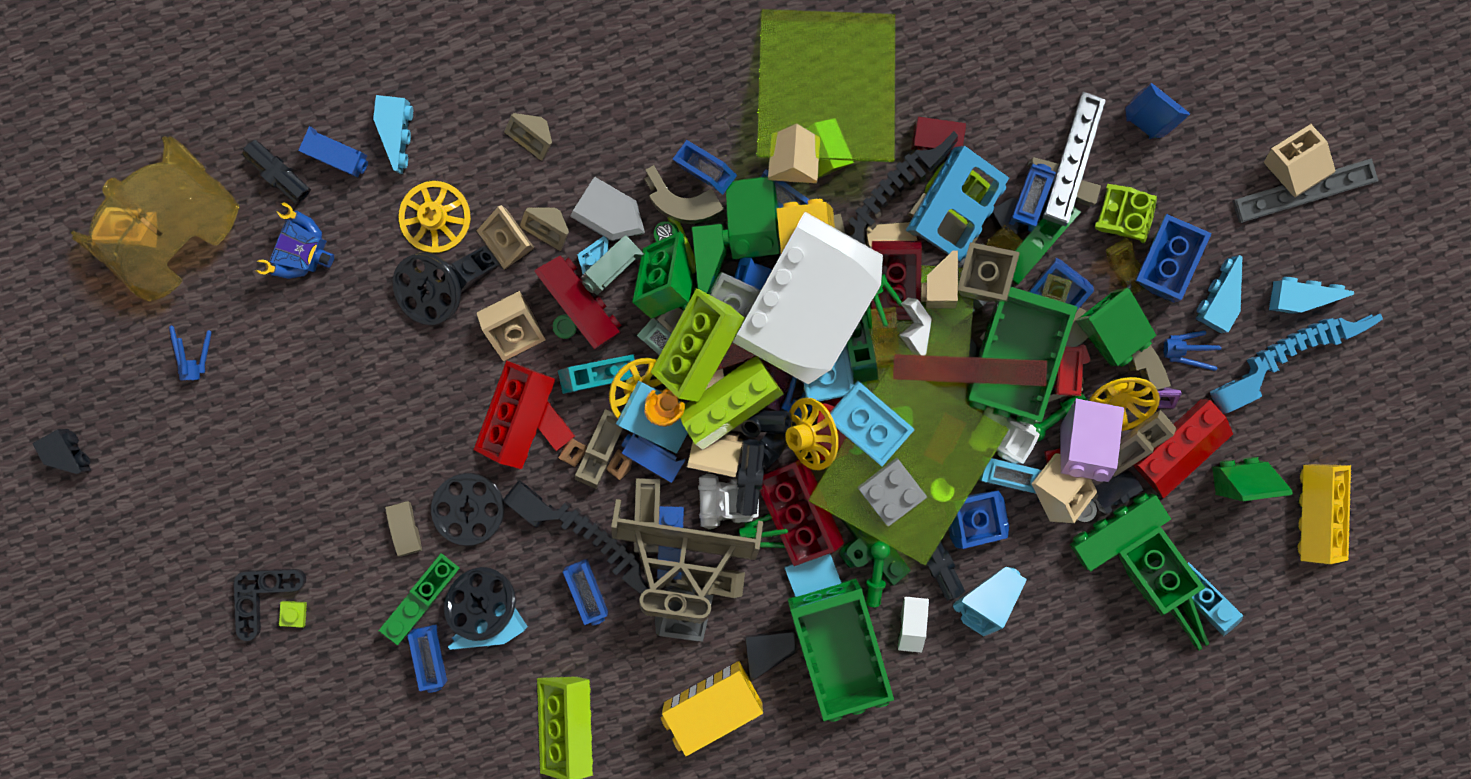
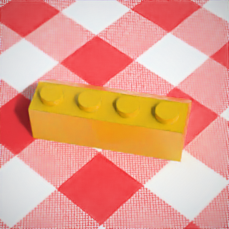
[1298,464,1351,564]

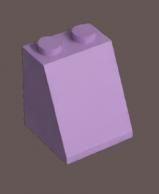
[1060,399,1124,482]

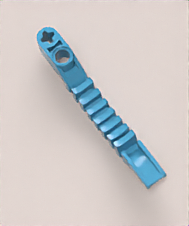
[1210,314,1383,414]

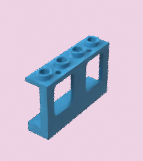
[905,146,1009,262]

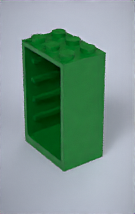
[964,287,1078,425]
[788,578,894,722]

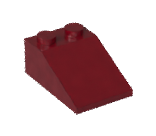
[871,241,922,320]

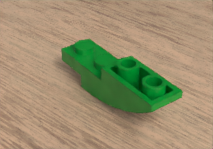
[1012,206,1081,286]
[378,553,460,646]

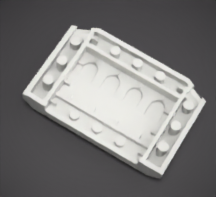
[733,212,883,384]

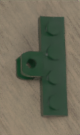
[834,495,911,586]

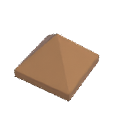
[558,438,587,467]
[606,449,632,480]

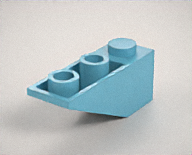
[373,95,413,174]
[1196,255,1242,333]
[1269,277,1354,314]
[1188,562,1243,636]
[448,604,528,650]

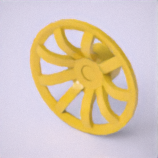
[399,181,471,253]
[609,358,662,419]
[1089,377,1160,431]
[786,397,838,470]

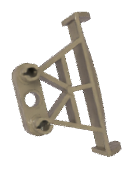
[611,499,763,624]

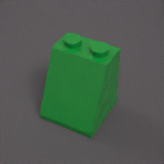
[1075,287,1157,367]

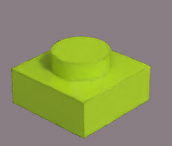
[279,601,307,627]

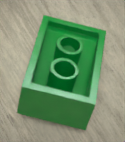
[726,176,781,259]
[692,224,730,294]
[633,231,692,319]
[1212,457,1292,501]

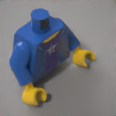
[255,203,334,279]

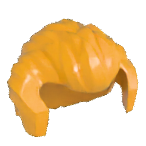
[644,388,685,427]

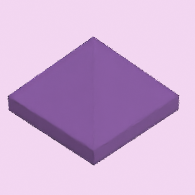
[1158,388,1181,408]

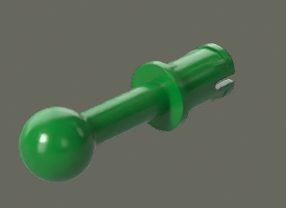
[1033,392,1088,442]
[866,541,890,607]

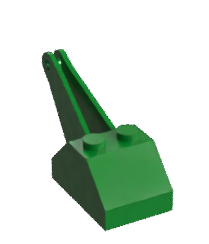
[1118,526,1209,651]

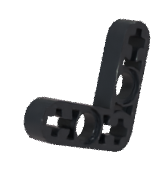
[234,569,306,641]

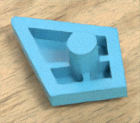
[577,236,609,274]

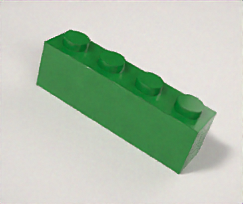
[1069,493,1171,571]

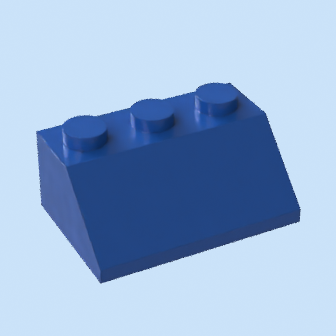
[1135,214,1212,303]

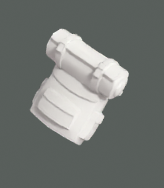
[968,407,1040,464]
[698,474,759,529]

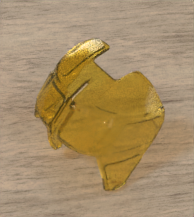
[71,136,240,302]

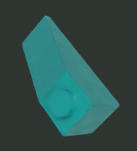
[558,354,635,394]

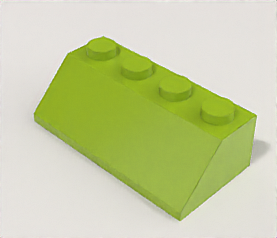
[651,289,745,402]
[681,355,783,449]
[537,677,593,779]

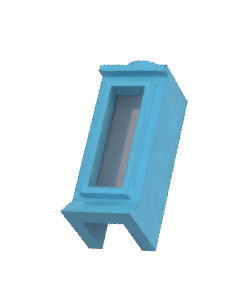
[977,456,1042,494]

